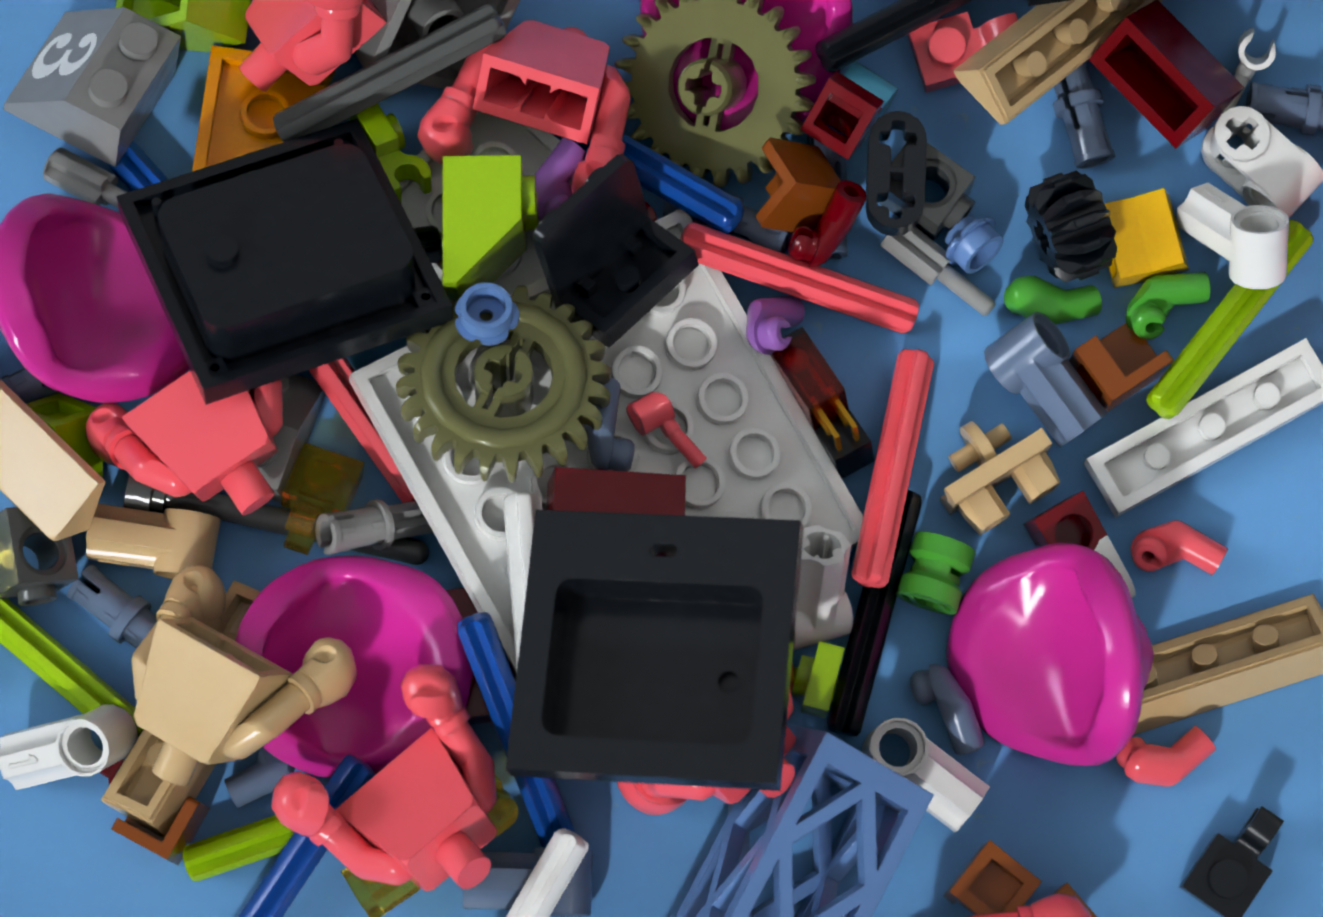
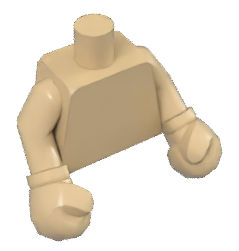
[131,565,357,786]

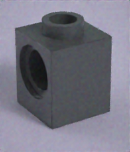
[878,141,976,241]
[0,507,79,606]

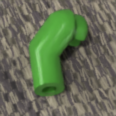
[1126,272,1210,340]
[1004,276,1102,325]

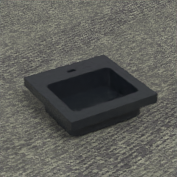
[116,118,453,405]
[505,510,804,791]

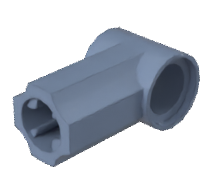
[984,312,1107,447]
[462,847,593,917]

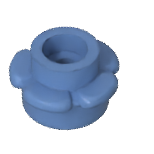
[945,216,1003,274]
[455,282,519,346]

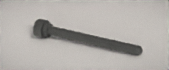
[123,475,429,565]

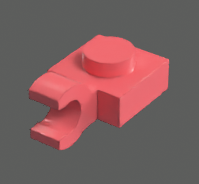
[908,11,1018,93]

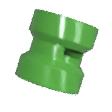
[896,531,976,615]

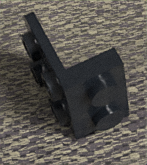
[532,154,699,348]

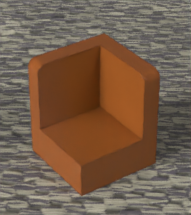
[756,137,841,232]
[1069,323,1174,412]
[111,796,210,865]
[943,840,1042,915]

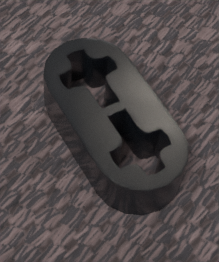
[865,111,927,236]

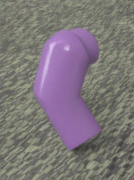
[534,137,586,221]
[746,296,805,355]

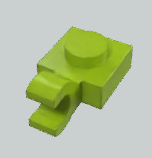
[350,103,431,203]
[791,641,845,719]

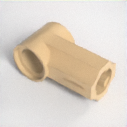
[86,503,221,579]

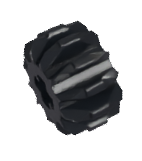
[1025,171,1117,283]

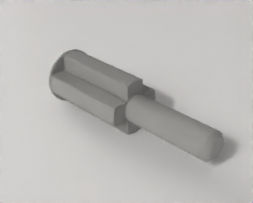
[43,147,128,209]
[880,227,995,316]

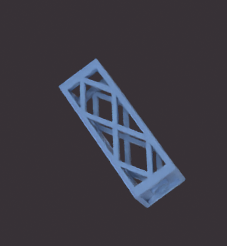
[675,724,934,917]

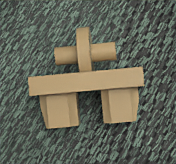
[940,421,1060,535]

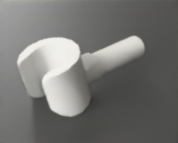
[1222,28,1276,113]

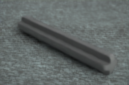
[273,4,506,142]

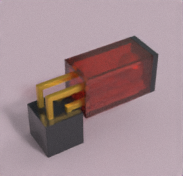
[770,327,875,479]

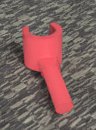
[626,392,707,469]

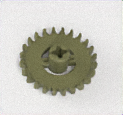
[614,0,816,188]
[396,284,612,483]

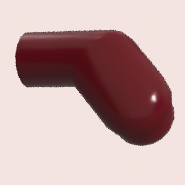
[788,180,867,267]

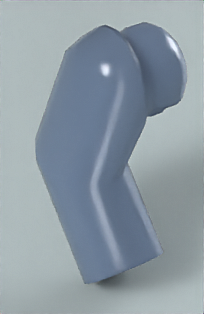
[584,377,635,472]
[910,664,985,755]
[224,747,295,808]

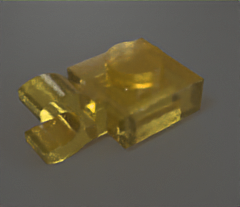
[281,443,365,555]

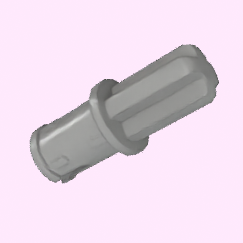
[315,499,433,555]

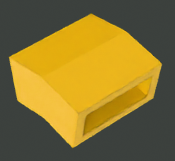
[1104,188,1189,288]

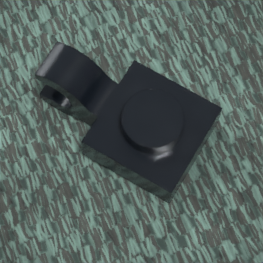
[1179,806,1284,917]

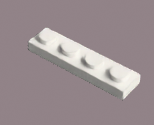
[1084,338,1323,518]

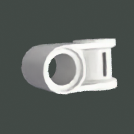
[1201,106,1323,219]

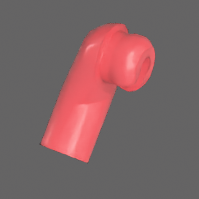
[1131,520,1228,575]
[1116,726,1216,787]

